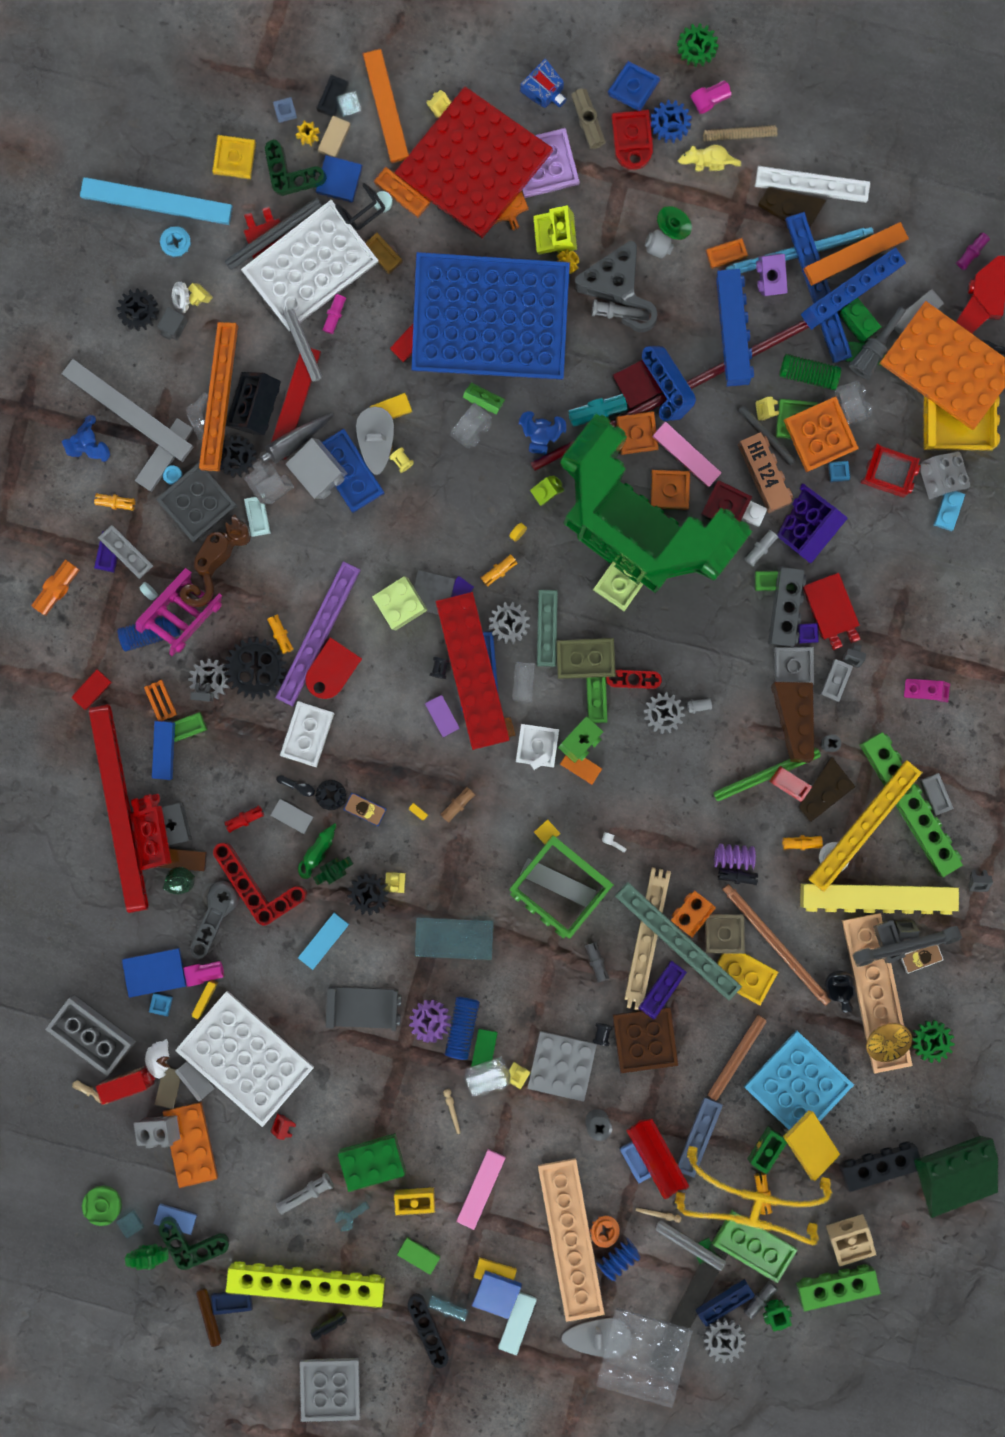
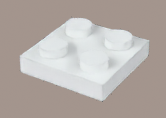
[516,724,559,768]

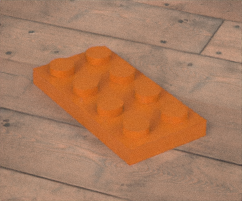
[163,1102,218,1188]

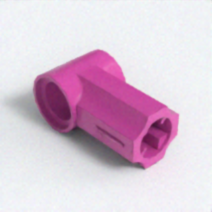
[691,80,732,114]
[183,961,224,987]

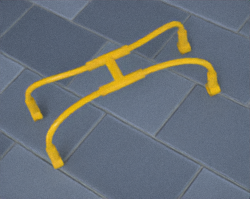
[675,1146,832,1245]

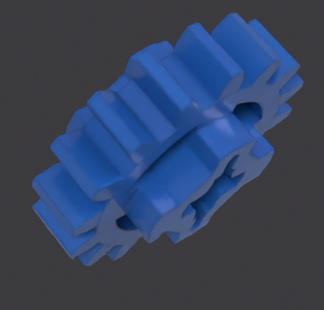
[650,100,692,143]

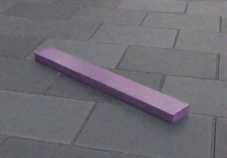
[275,561,361,706]

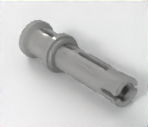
[591,299,650,322]
[276,1173,334,1215]

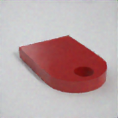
[611,110,653,170]
[305,637,362,699]

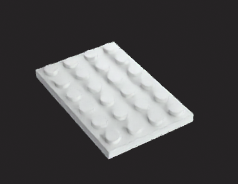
[241,200,378,331]
[175,991,314,1127]

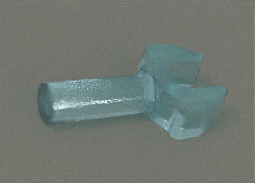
[335,1201,370,1231]

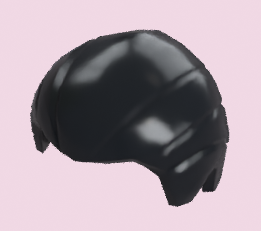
[825,970,856,1013]

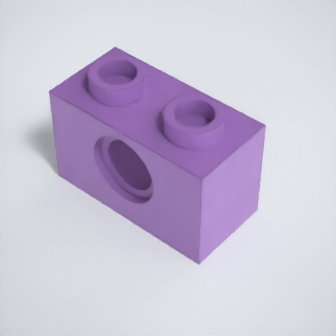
[756,253,788,296]

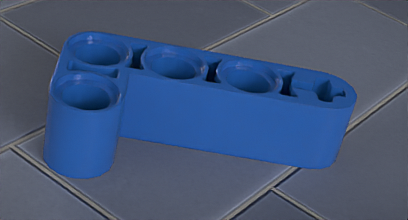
[642,346,696,421]

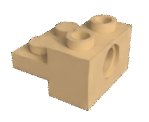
[826,1214,877,1267]

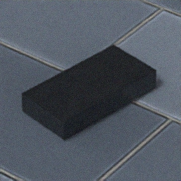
[316,74,349,117]

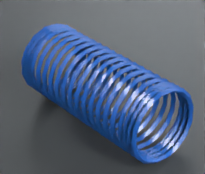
[117,613,181,652]
[444,997,480,1060]

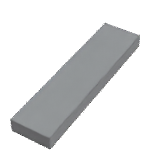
[135,418,194,492]
[520,858,597,907]

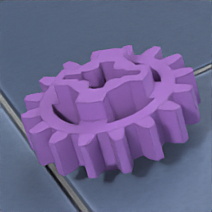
[409,1000,451,1043]

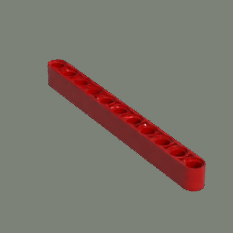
[89,704,149,913]

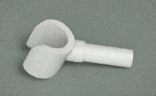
[602,832,627,853]

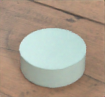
[374,191,393,212]
[139,582,158,600]

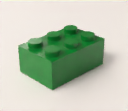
[338,1133,406,1192]

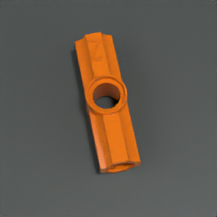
[31,559,80,616]

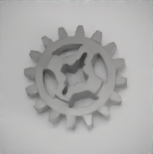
[489,602,530,644]
[188,659,230,699]
[643,692,685,734]
[703,1318,746,1364]

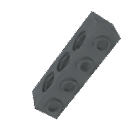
[768,567,806,647]

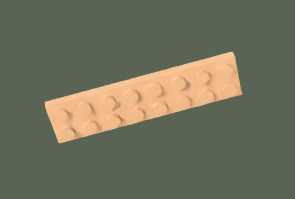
[842,913,912,1073]
[538,1158,604,1322]

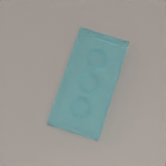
[415,918,493,960]

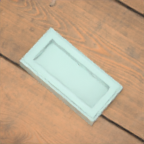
[244,495,271,537]

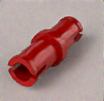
[224,805,265,833]

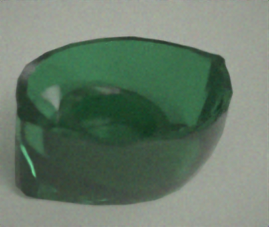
[162,867,195,895]

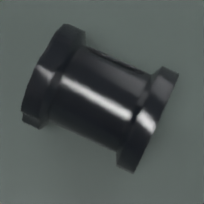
[429,657,450,679]
[592,1023,613,1046]

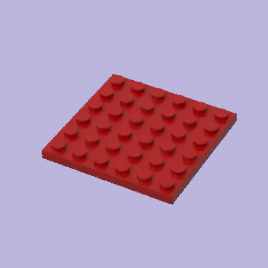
[394,86,553,239]

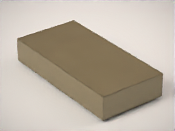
[154,1067,181,1109]

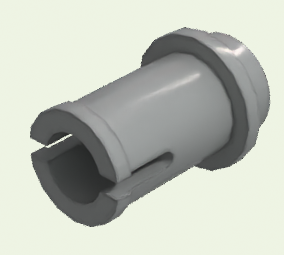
[687,697,712,714]

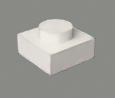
[742,501,767,527]
[530,752,550,770]

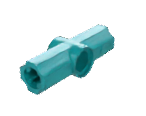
[568,394,628,427]

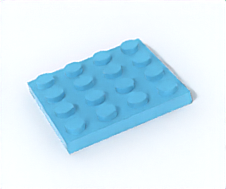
[744,1030,854,1130]

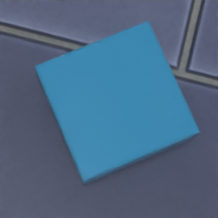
[828,461,850,482]
[149,993,173,1017]

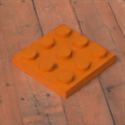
[783,396,859,472]

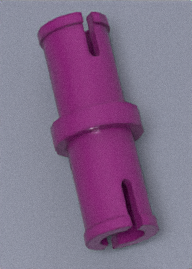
[956,232,990,270]

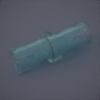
[427,1295,468,1322]

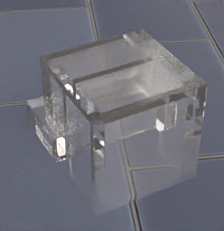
[244,461,294,504]

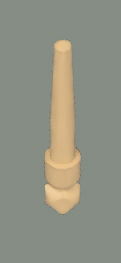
[443,1089,460,1134]
[635,1208,682,1223]

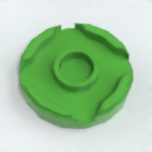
[82,1185,122,1226]

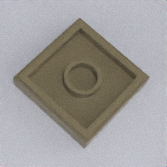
[705,914,745,954]

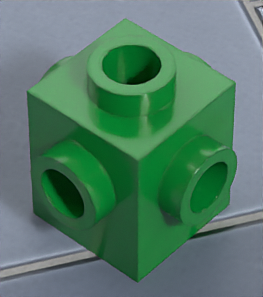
[762,1299,792,1332]

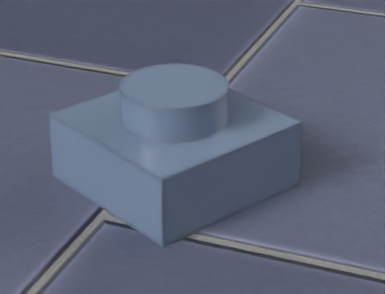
[273,97,297,123]

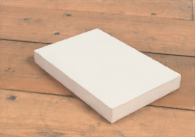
[280,701,335,767]

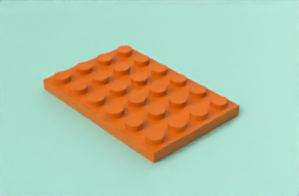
[879,301,1005,431]

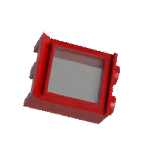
[861,443,921,498]

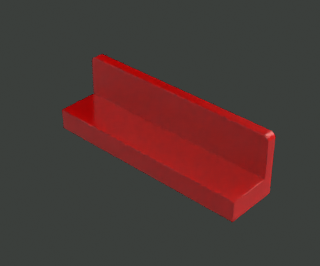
[626,1118,689,1199]

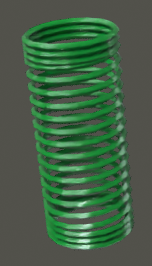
[779,353,842,391]

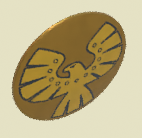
[866,1023,912,1062]

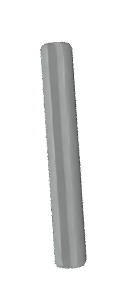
[284,309,322,382]
[655,1220,726,1271]

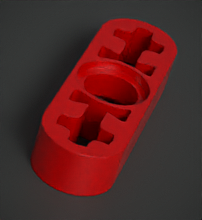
[606,670,662,689]

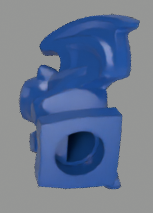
[519,411,567,455]
[62,415,110,462]

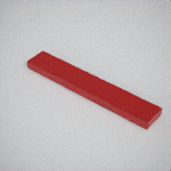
[271,348,321,460]

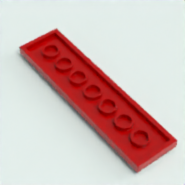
[436,592,510,750]

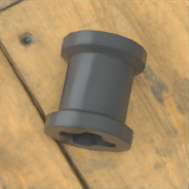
[821,735,841,752]

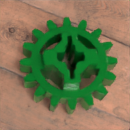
[677,23,719,67]
[911,1020,955,1063]
[125,1244,169,1270]

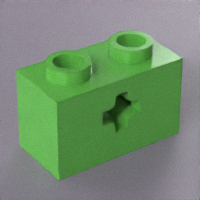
[558,716,603,763]

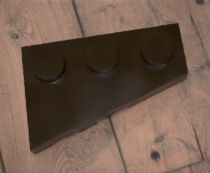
[758,187,827,227]
[798,757,856,822]

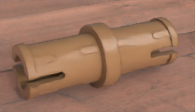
[440,787,475,822]

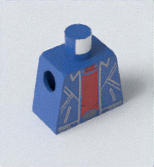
[520,59,567,108]

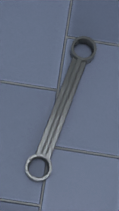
[853,926,962,967]

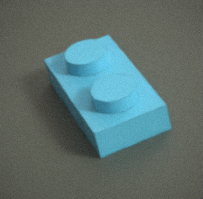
[934,491,965,531]

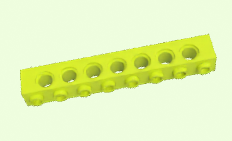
[226,1261,385,1308]

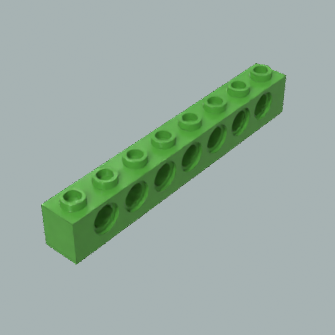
[859,732,963,877]

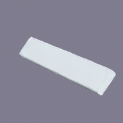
[755,166,870,202]

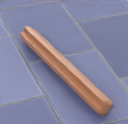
[708,1015,766,1101]

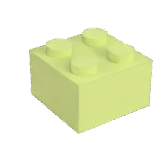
[372,576,427,630]

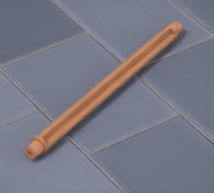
[722,884,831,1006]

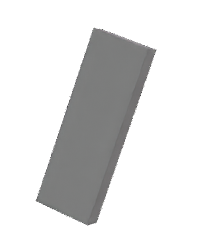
[98,525,153,579]

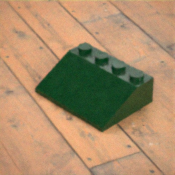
[914,1136,998,1218]

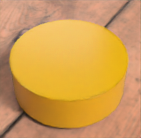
[509,523,527,542]

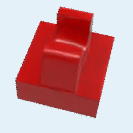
[270,1114,296,1140]

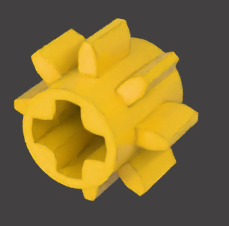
[296,120,320,146]
[556,249,579,274]

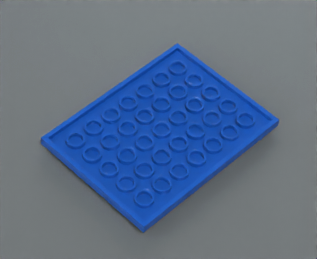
[411,252,570,380]

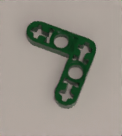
[265,140,327,196]
[159,1216,229,1270]

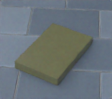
[556,638,616,679]

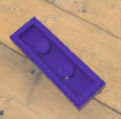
[638,961,687,1020]

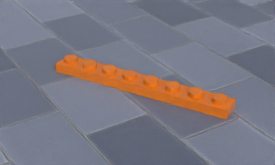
[199,322,238,471]

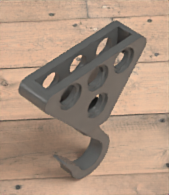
[575,241,657,332]

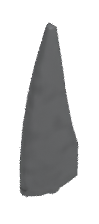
[260,413,334,464]

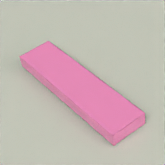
[652,422,721,488]
[456,1149,506,1230]

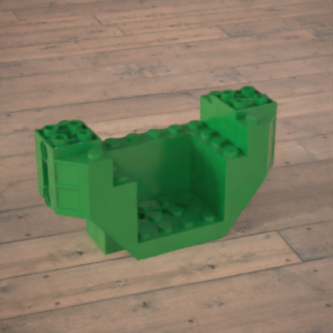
[560,413,752,593]

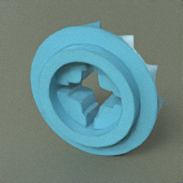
[160,226,191,257]

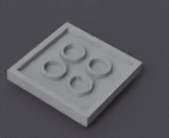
[527,1031,597,1102]
[300,1358,360,1422]

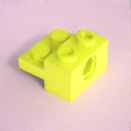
[533,205,577,255]

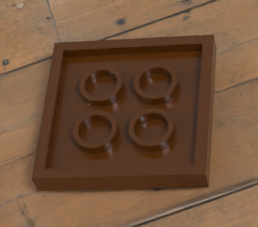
[612,1007,678,1073]

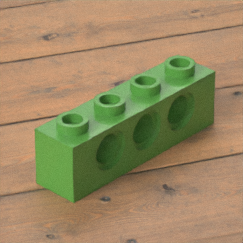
[796,1264,880,1311]

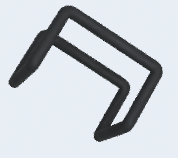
[335,183,385,230]

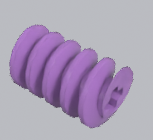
[714,843,756,870]

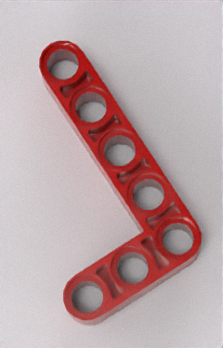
[213,843,307,925]

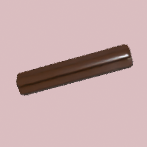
[196,1288,222,1347]

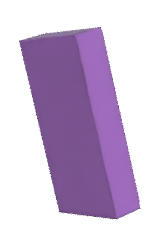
[425,695,460,737]

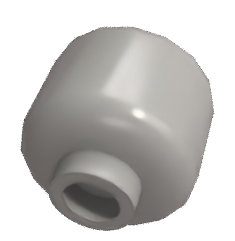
[644,230,674,259]

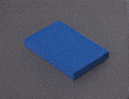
[122,948,187,998]

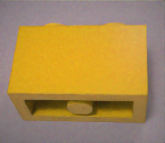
[394,1187,435,1215]

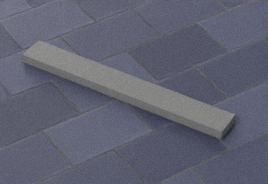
[61,359,194,462]

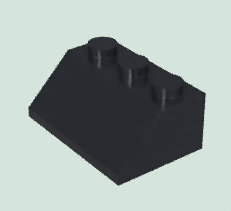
[226,372,281,435]

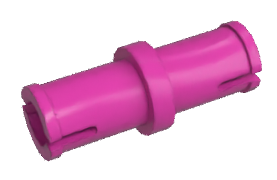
[322,294,346,335]

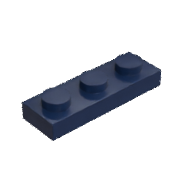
[695,1279,755,1327]

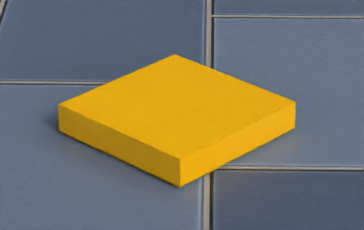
[212,135,256,179]

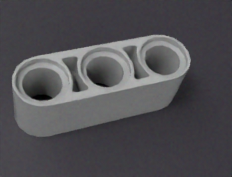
[894,289,945,336]

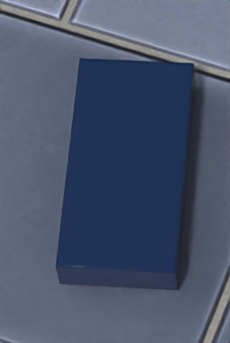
[211,1292,253,1315]

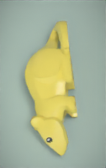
[678,145,741,171]

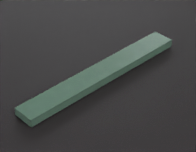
[615,882,742,1001]

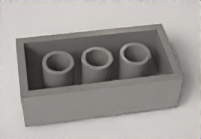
[45,995,136,1077]

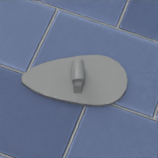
[356,407,394,475]
[562,1317,631,1358]

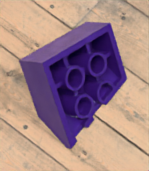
[777,483,848,563]

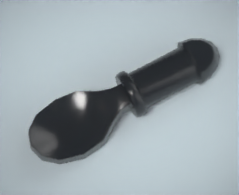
[276,775,315,797]

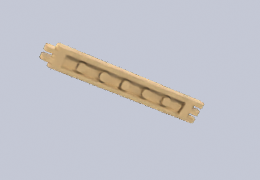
[624,867,671,1010]

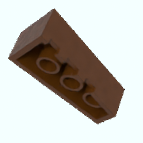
[771,682,814,763]

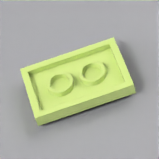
[593,562,643,611]

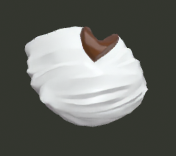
[145,1039,170,1078]

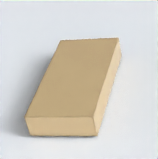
[318,116,351,158]

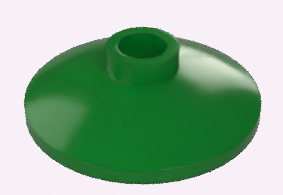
[657,206,692,240]

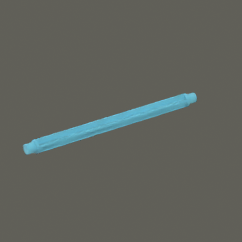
[726,227,874,273]

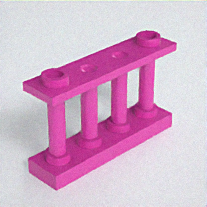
[135,568,222,656]

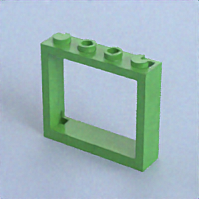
[509,835,614,939]

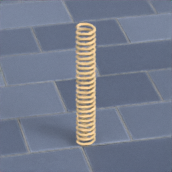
[703,125,777,142]

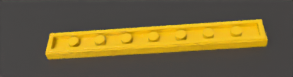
[808,760,922,892]

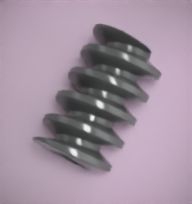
[585,1109,612,1141]

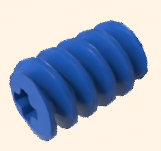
[597,1238,640,1281]

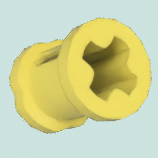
[389,447,414,473]

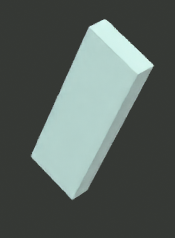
[498,1292,537,1355]

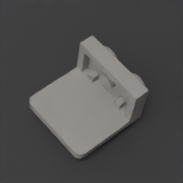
[918,452,970,500]

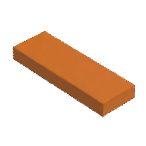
[374,167,430,218]

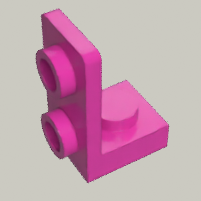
[904,679,950,703]

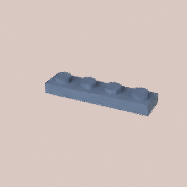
[677,1097,723,1178]

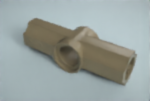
[571,88,605,149]

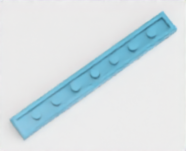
[80,177,233,225]

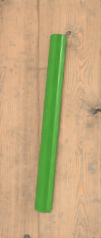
[713,748,821,801]

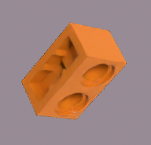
[671,890,716,938]

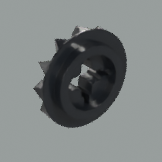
[315,780,346,810]

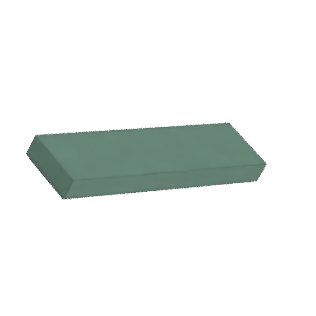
[537,590,558,667]

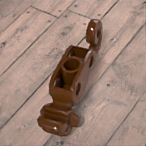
[180,515,251,607]

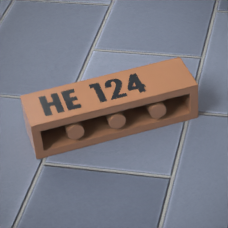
[738,432,793,514]

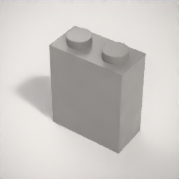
[286,438,348,499]

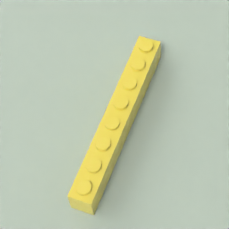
[800,883,959,915]

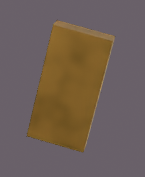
[365,233,403,274]

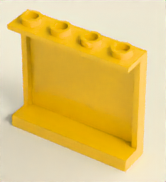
[923,395,1000,450]

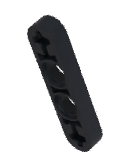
[407,1293,449,1368]

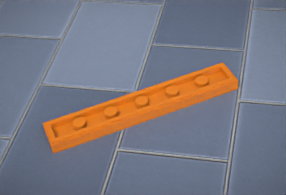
[363,49,409,163]
[803,222,909,286]

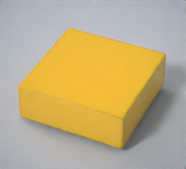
[409,803,428,821]
[534,819,561,844]

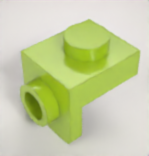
[530,475,564,506]

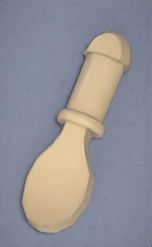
[73,1080,108,1104]

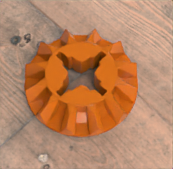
[590,1215,620,1248]

